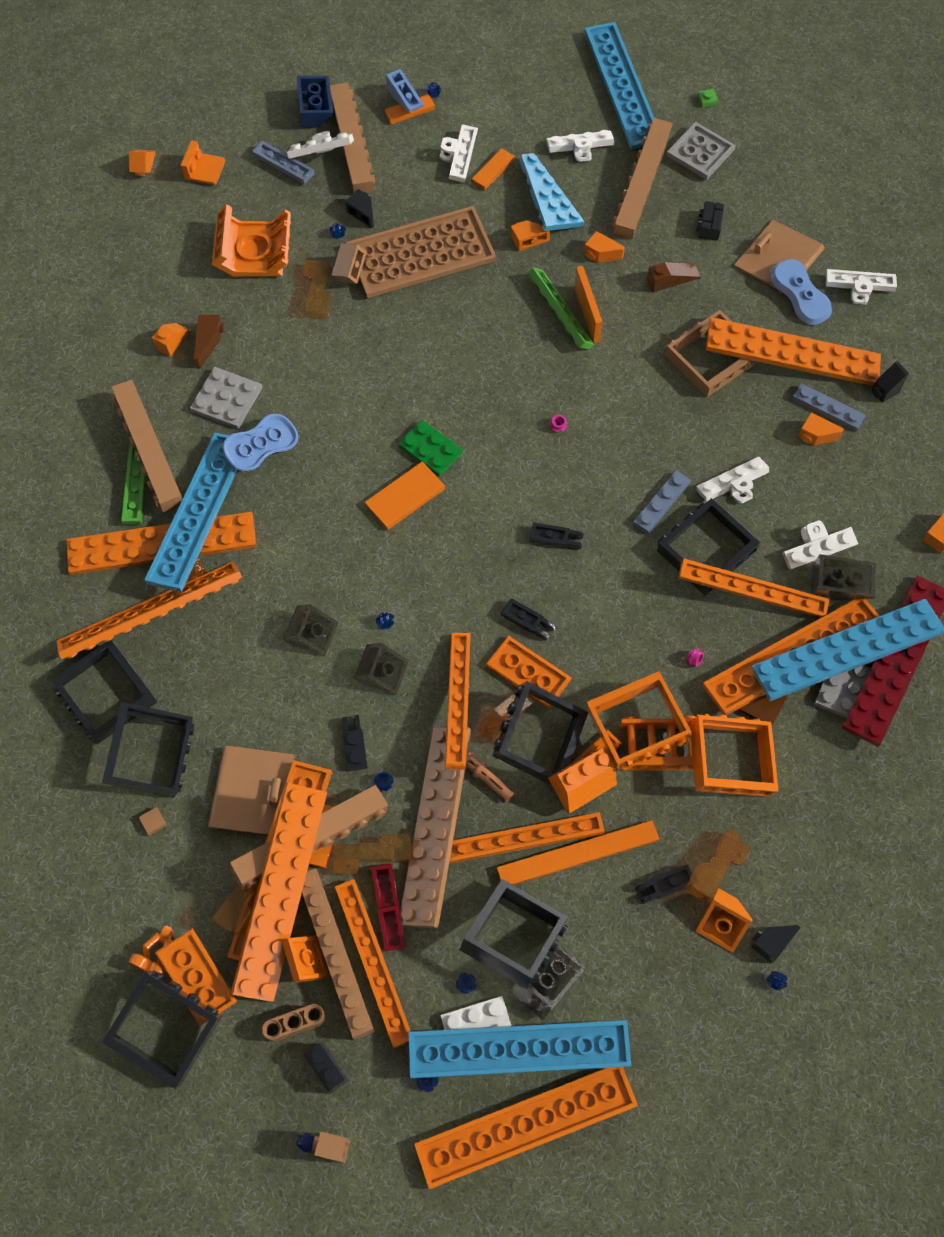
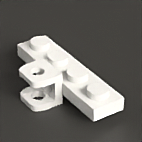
[439,124,478,183]
[547,130,614,162]
[287,131,354,159]
[825,269,897,305]
[696,457,769,504]
[782,520,858,570]

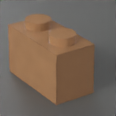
[331,243,366,284]
[312,1131,351,1163]

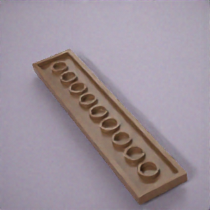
[400,727,471,929]

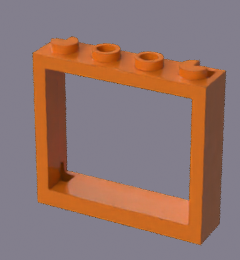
[587,671,692,771]
[690,713,778,797]

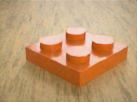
[282,936,330,983]

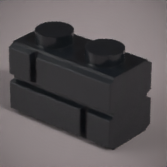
[696,201,725,241]
[304,1042,349,1094]

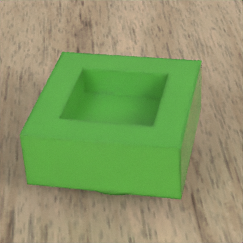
[698,89,718,108]

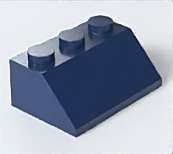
[297,76,333,127]

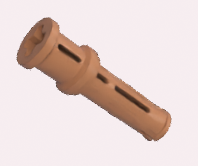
[466,751,515,802]

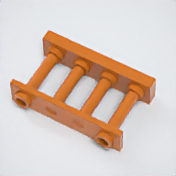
[620,716,695,771]

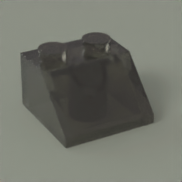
[283,604,338,656]
[354,643,409,695]

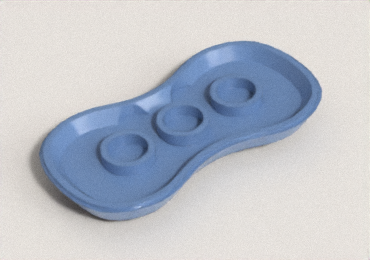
[770,259,832,325]
[222,414,298,471]

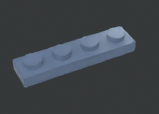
[252,141,315,185]
[792,383,866,432]
[633,470,691,534]

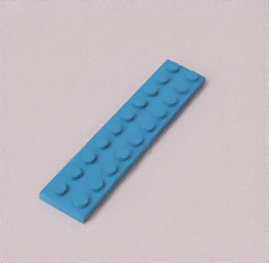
[585,22,654,150]
[144,432,238,593]
[751,599,944,701]
[409,1020,631,1079]

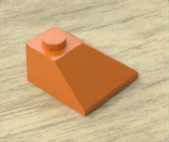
[696,888,752,953]

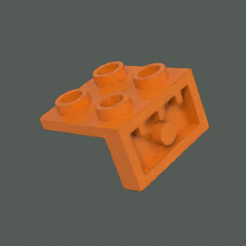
[181,140,225,185]

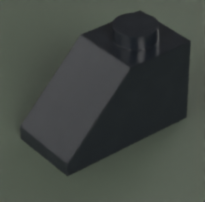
[345,189,374,228]
[872,361,909,403]
[751,925,801,964]

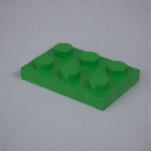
[398,420,463,477]

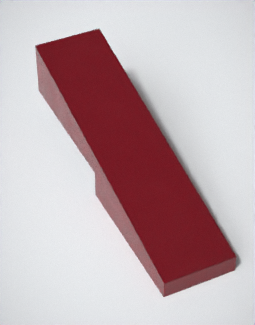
[371,863,406,951]

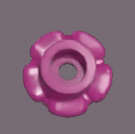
[550,415,567,432]
[687,648,704,667]

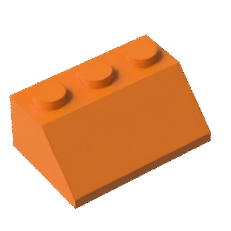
[548,746,617,814]

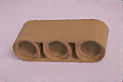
[262,1004,326,1042]

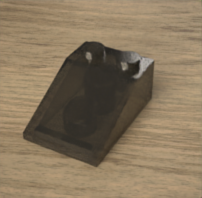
[811,554,876,600]
[510,944,586,1020]

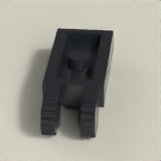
[529,522,584,550]
[501,598,556,640]
[342,715,368,772]
[635,864,696,904]

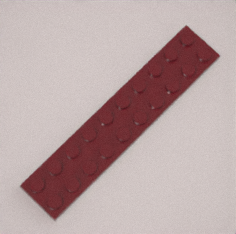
[841,575,944,747]

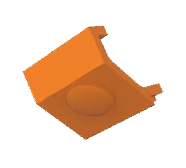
[212,204,291,277]

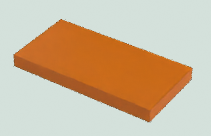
[574,266,602,343]
[365,461,445,530]
[486,635,572,709]
[155,928,237,1026]

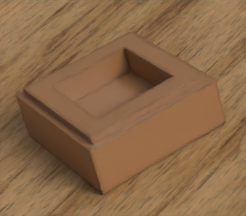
[139,807,167,836]

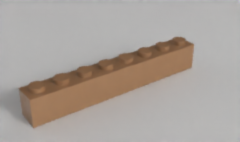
[330,82,376,193]
[612,118,673,239]
[111,380,182,512]
[230,785,388,890]
[302,868,375,1040]

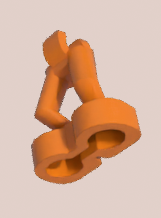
[128,926,174,980]

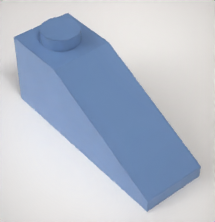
[386,69,424,112]

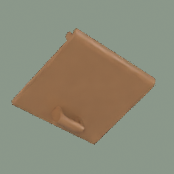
[734,220,825,295]
[208,746,294,835]

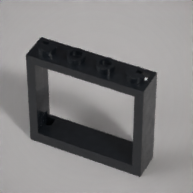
[657,498,760,596]
[51,640,157,744]
[492,681,589,785]
[101,702,195,798]
[460,879,568,989]
[102,970,222,1089]

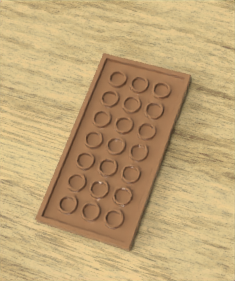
[346,206,496,299]

